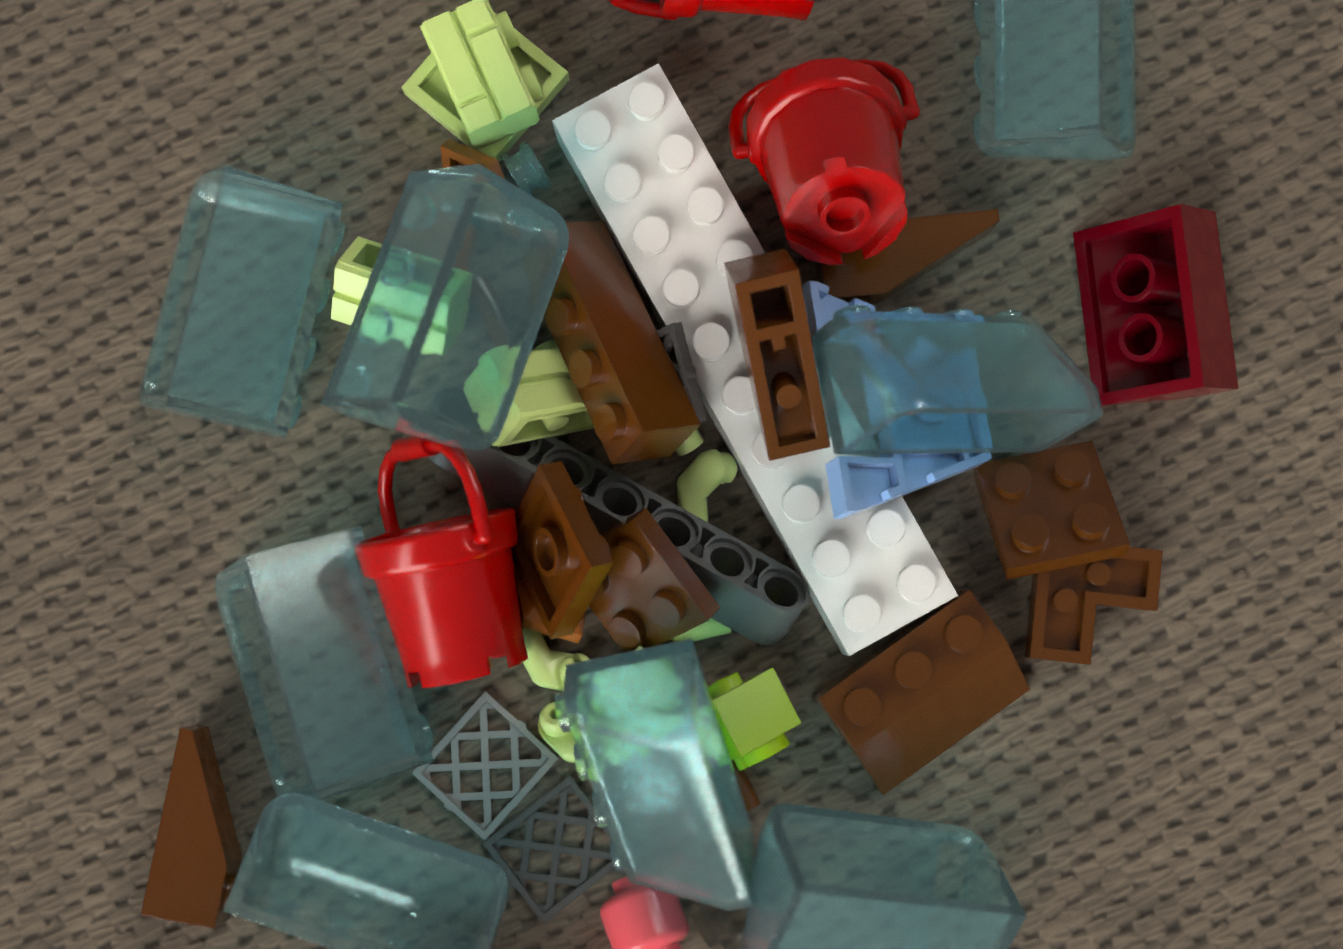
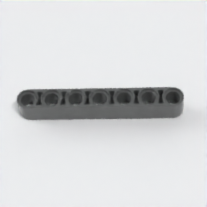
[425,388,810,645]

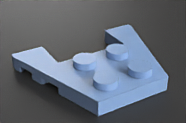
[802,281,992,519]

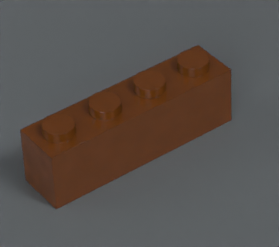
[518,221,701,465]

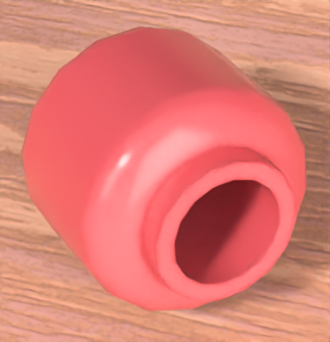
[600,871,690,949]

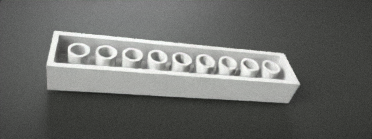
[552,63,958,656]

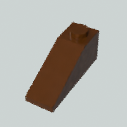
[815,209,1000,304]
[724,249,830,461]
[141,724,247,929]

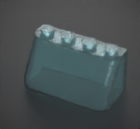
[974,0,1135,161]
[321,164,569,450]
[140,165,344,438]
[811,305,1104,454]
[215,526,434,808]
[555,639,757,911]
[223,793,509,949]
[741,804,1027,949]

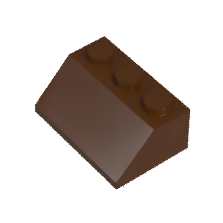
[812,590,1030,795]

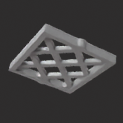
[412,691,559,841]

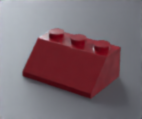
[1073,204,1239,407]

